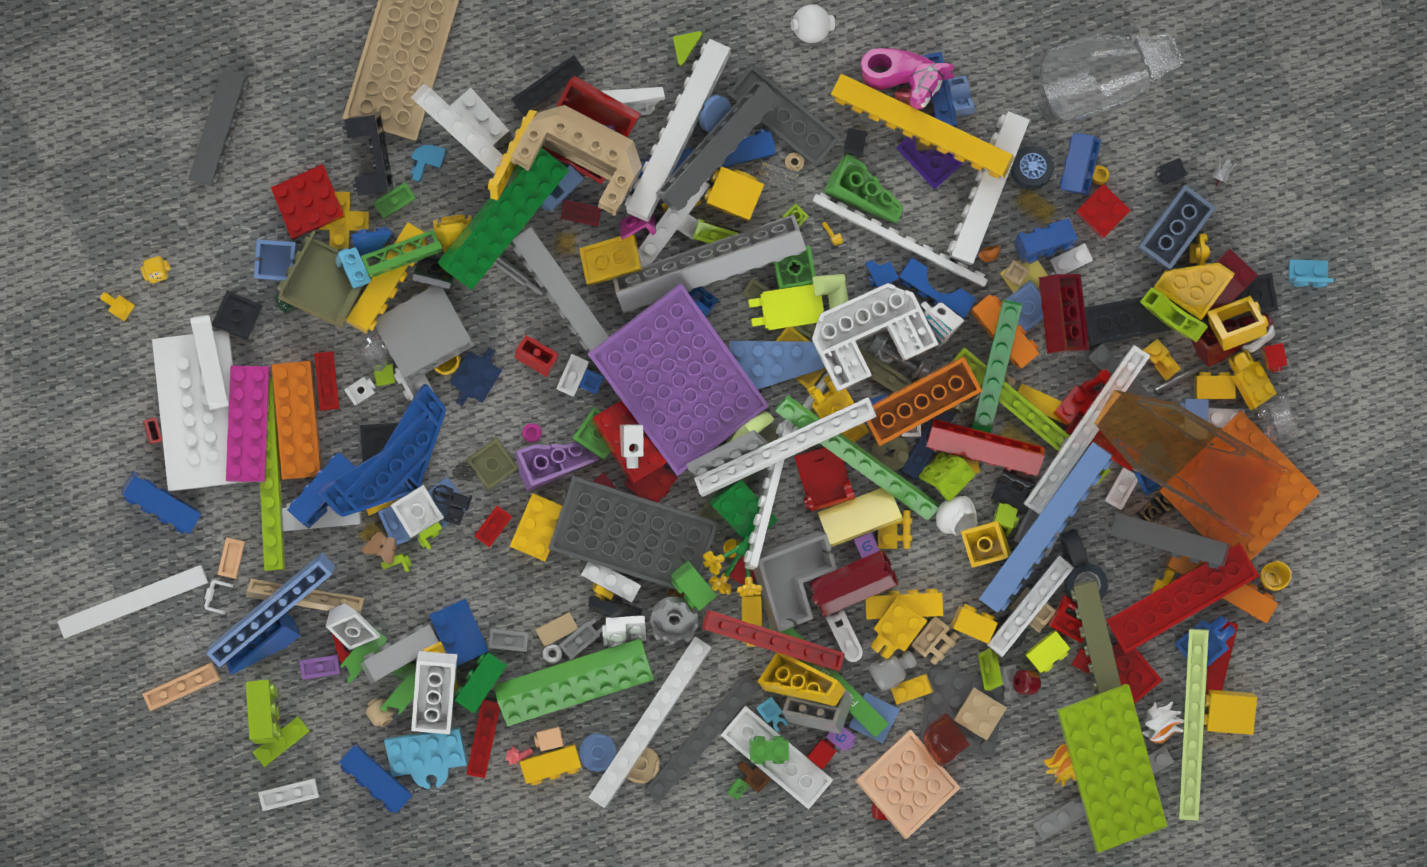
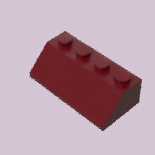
[1039,274,1089,354]

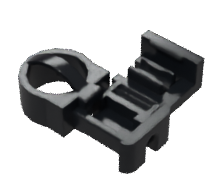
[432,485,472,526]

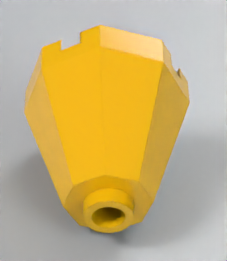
[433,214,472,252]

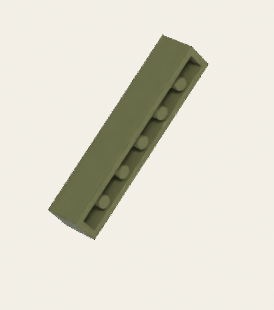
[1071,579,1121,694]

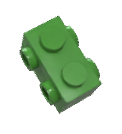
[749,736,789,764]

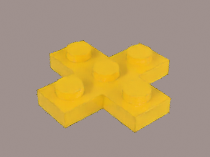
[317,191,369,250]

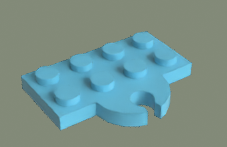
[384,727,468,789]

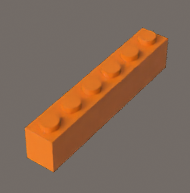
[1165,555,1278,623]

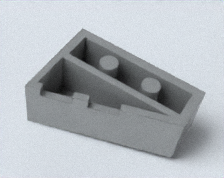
[782,690,853,734]

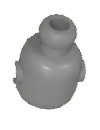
[869,650,917,690]

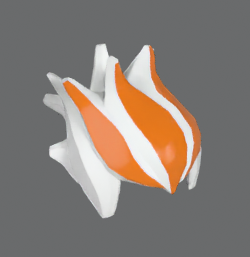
[1142,702,1184,743]

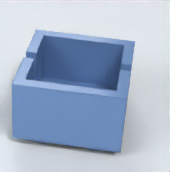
[254,240,298,281]

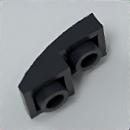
[1137,492,1173,523]

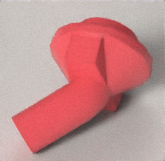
[506,746,533,765]

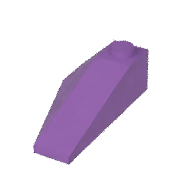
[516,443,601,492]

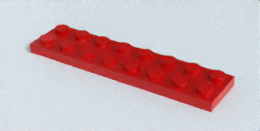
[1106,543,1259,654]

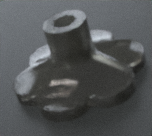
[452,462,476,481]

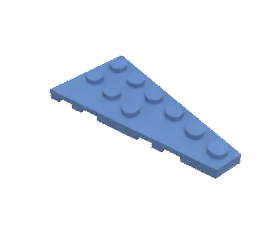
[729,341,825,389]

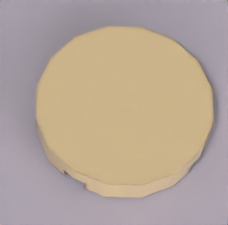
[627,746,660,784]

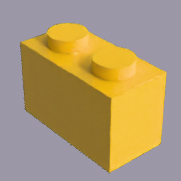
[1194,372,1236,399]

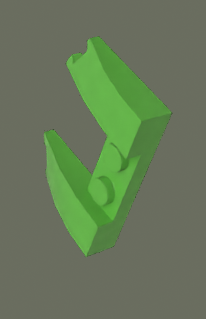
[340,627,416,715]

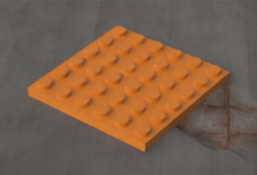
[1158,410,1320,561]

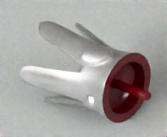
[1212,156,1237,186]

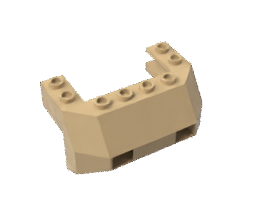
[511,105,642,216]

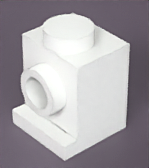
[344,377,376,406]

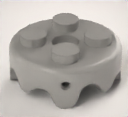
[650,597,698,644]

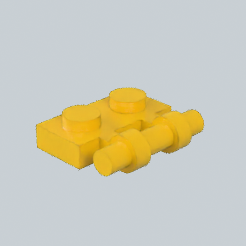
[878,510,913,549]

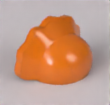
[978,245,1001,262]

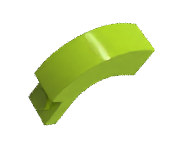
[1140,287,1207,342]

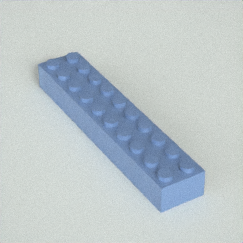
[979,442,1113,613]

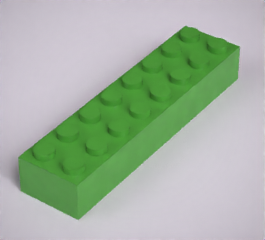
[494,638,654,726]

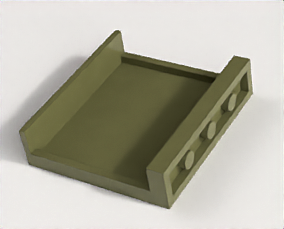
[277,231,376,329]

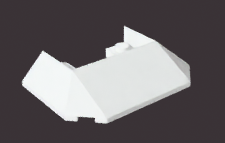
[812,283,939,391]

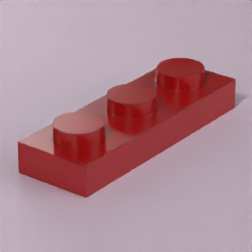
[314,351,340,411]

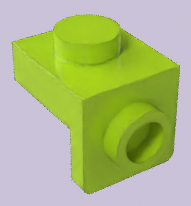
[381,553,412,572]

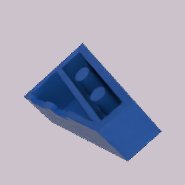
[1013,218,1078,264]

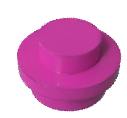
[522,423,542,442]

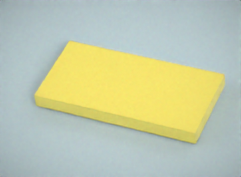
[817,488,903,547]

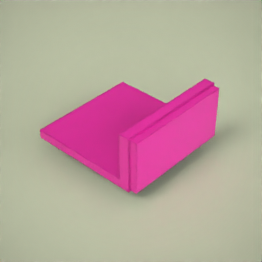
[620,214,656,240]

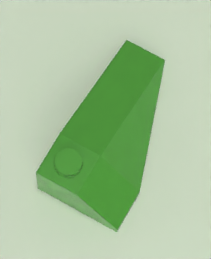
[824,154,903,224]

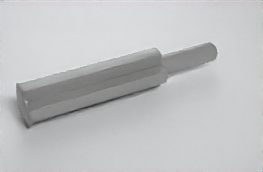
[494,256,543,295]

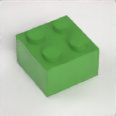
[671,561,717,611]

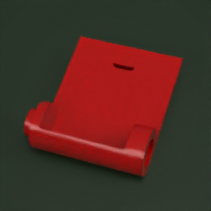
[794,447,855,512]

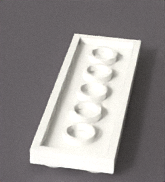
[721,706,833,809]

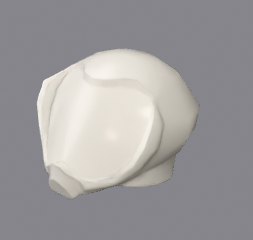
[936,496,978,536]

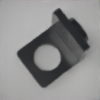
[843,128,867,157]

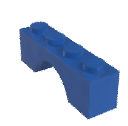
[899,258,977,318]

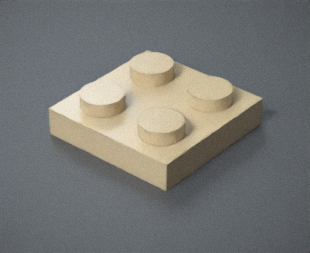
[954,687,1007,740]

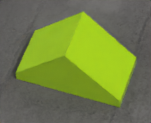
[673,31,703,67]

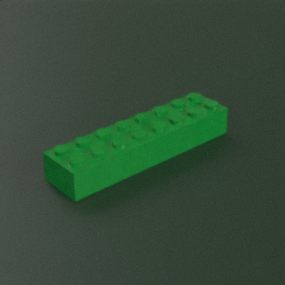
[438,147,569,290]

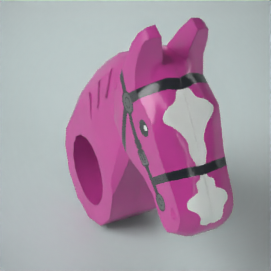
[861,48,954,109]

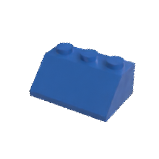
[429,598,489,666]

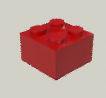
[1074,183,1131,239]

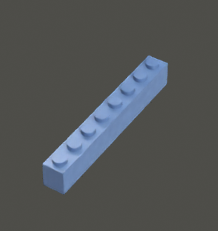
[206,552,335,667]

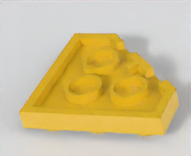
[1153,263,1235,320]

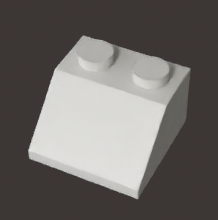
[326,603,380,650]

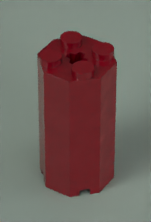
[809,550,899,617]

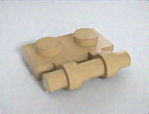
[910,616,960,665]

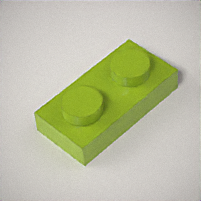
[978,648,1003,691]

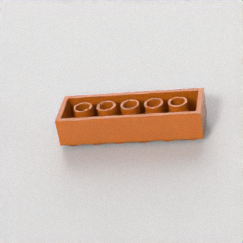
[866,356,982,446]
[272,361,323,480]

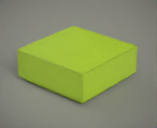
[373,364,396,386]

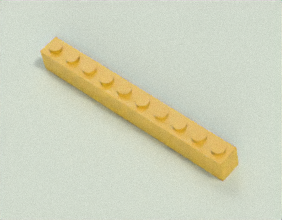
[831,74,1015,179]

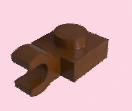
[737,761,771,793]

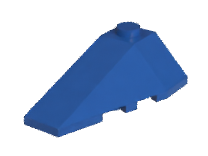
[226,612,301,674]

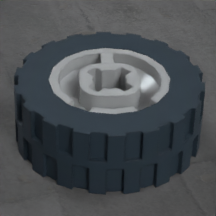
[1065,563,1109,603]

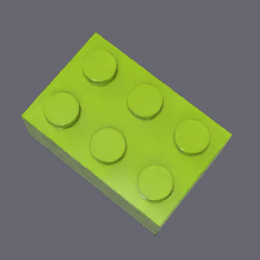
[246,679,281,744]

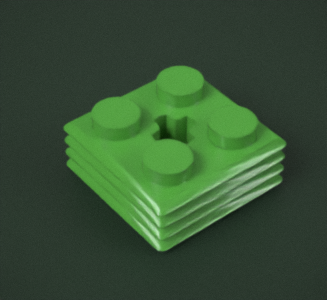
[774,245,816,289]

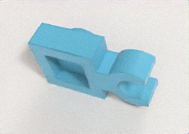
[756,696,788,732]

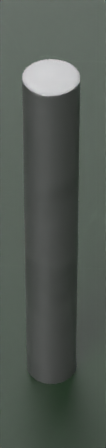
[1154,362,1208,395]

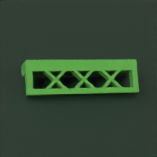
[361,230,442,278]

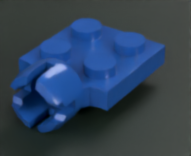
[1175,616,1235,667]

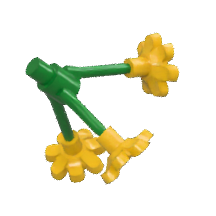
[703,536,762,597]

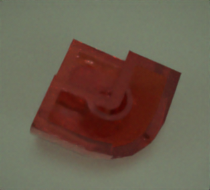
[924,713,970,767]

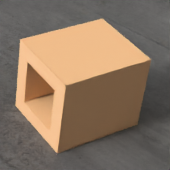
[534,726,564,751]

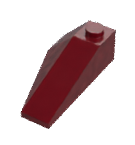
[1191,313,1274,367]

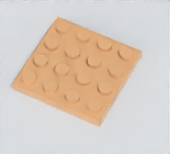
[855,730,960,839]

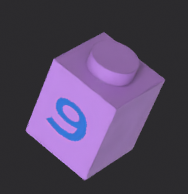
[853,532,879,559]
[825,726,856,751]

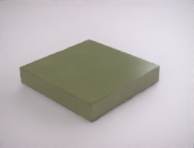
[466,437,518,491]

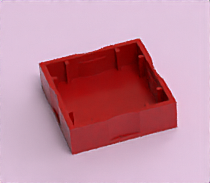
[542,76,641,184]

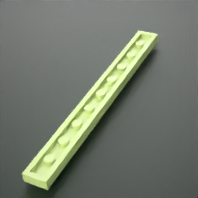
[1179,629,1209,821]

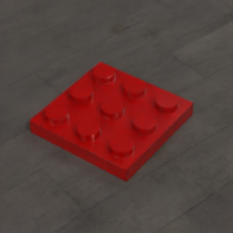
[271,164,346,240]

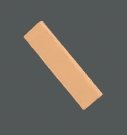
[142,662,221,711]

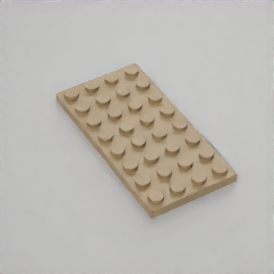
[343,0,460,141]

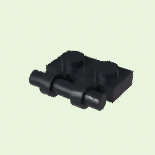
[991,469,1037,514]

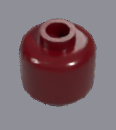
[1013,670,1041,695]

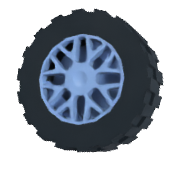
[1010,145,1054,190]

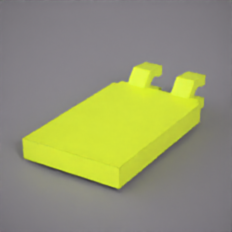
[748,284,824,330]

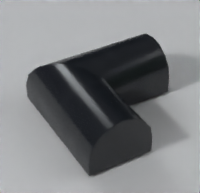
[588,596,642,618]

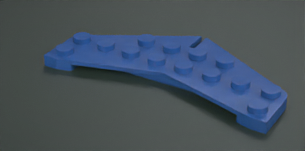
[318,384,446,517]

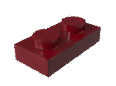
[560,200,602,227]

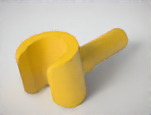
[822,221,843,246]

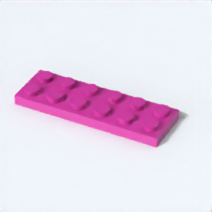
[226,366,270,482]

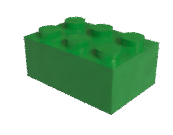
[708,479,778,545]
[454,652,507,714]

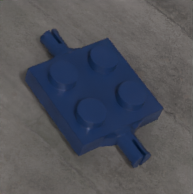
[450,347,502,407]

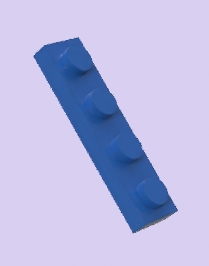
[923,52,957,127]

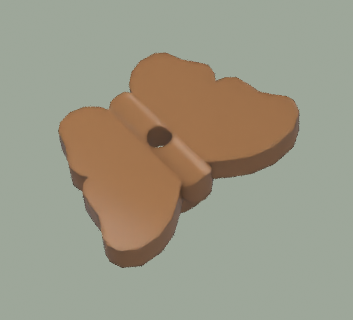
[361,532,396,564]

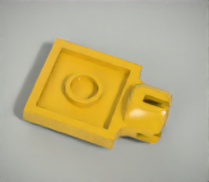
[1228,350,1277,410]
[871,598,927,659]

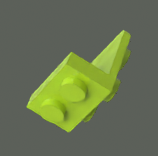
[919,451,976,502]

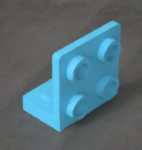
[1288,260,1334,287]

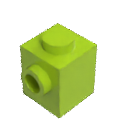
[992,503,1019,537]

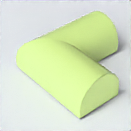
[813,274,849,309]
[727,411,774,443]

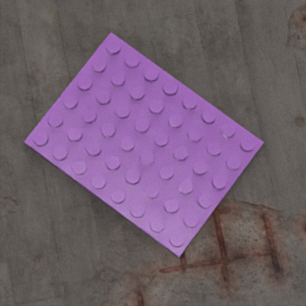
[587,283,769,476]

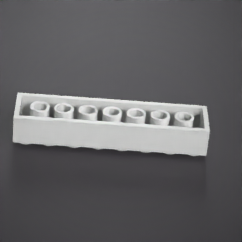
[947,111,1030,266]

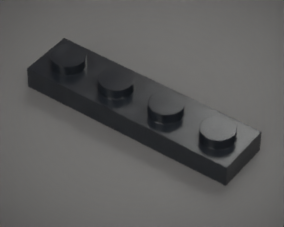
[511,55,585,115]

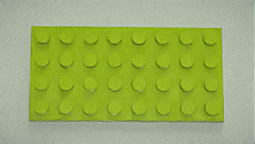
[1057,684,1167,853]

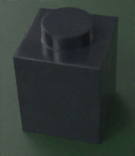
[1155,158,1187,185]

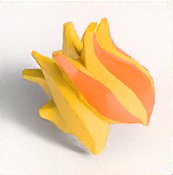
[1043,743,1076,787]

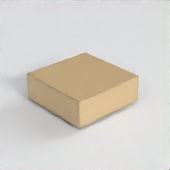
[1003,260,1029,286]

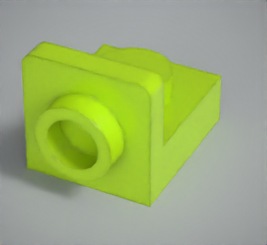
[418,521,443,550]

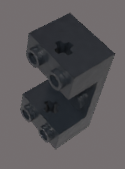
[342,112,394,196]

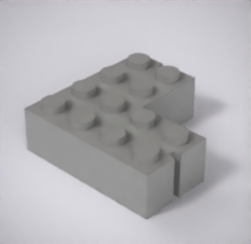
[753,531,837,632]

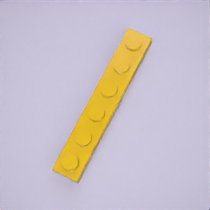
[488,110,537,200]

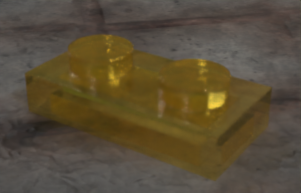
[1015,189,1058,224]

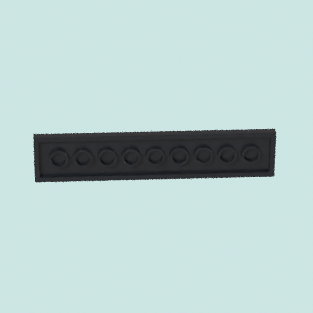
[1084,273,1279,345]

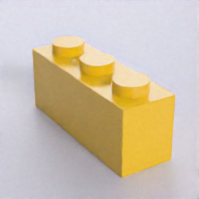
[520,743,582,786]

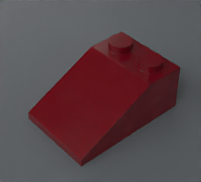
[1208,249,1258,311]

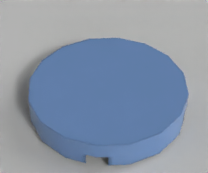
[699,95,731,133]
[579,733,617,772]

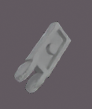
[558,614,606,660]

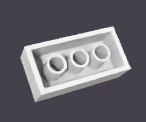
[411,651,457,734]

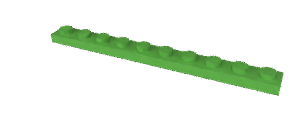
[775,395,940,521]

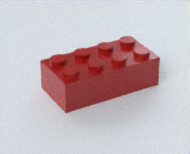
[591,400,667,485]

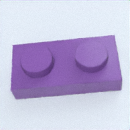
[299,654,341,680]

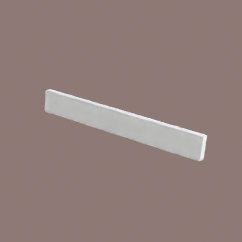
[57,565,208,639]

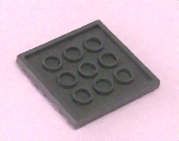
[919,668,1005,757]

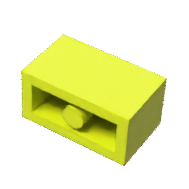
[1025,630,1070,673]

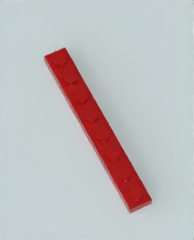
[702,610,845,672]

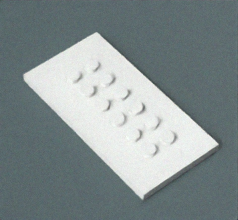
[152,330,243,492]

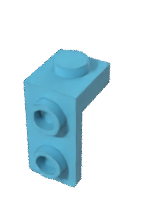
[335,247,371,289]

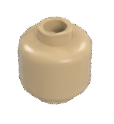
[365,698,394,727]

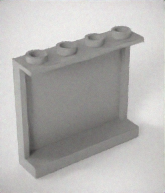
[376,285,475,383]

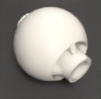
[791,4,835,43]

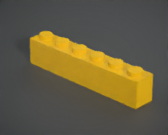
[347,222,428,334]

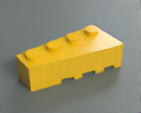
[757,652,846,706]

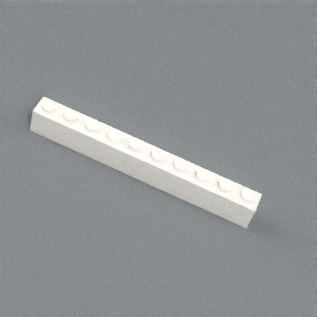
[625,39,731,222]
[588,636,713,808]

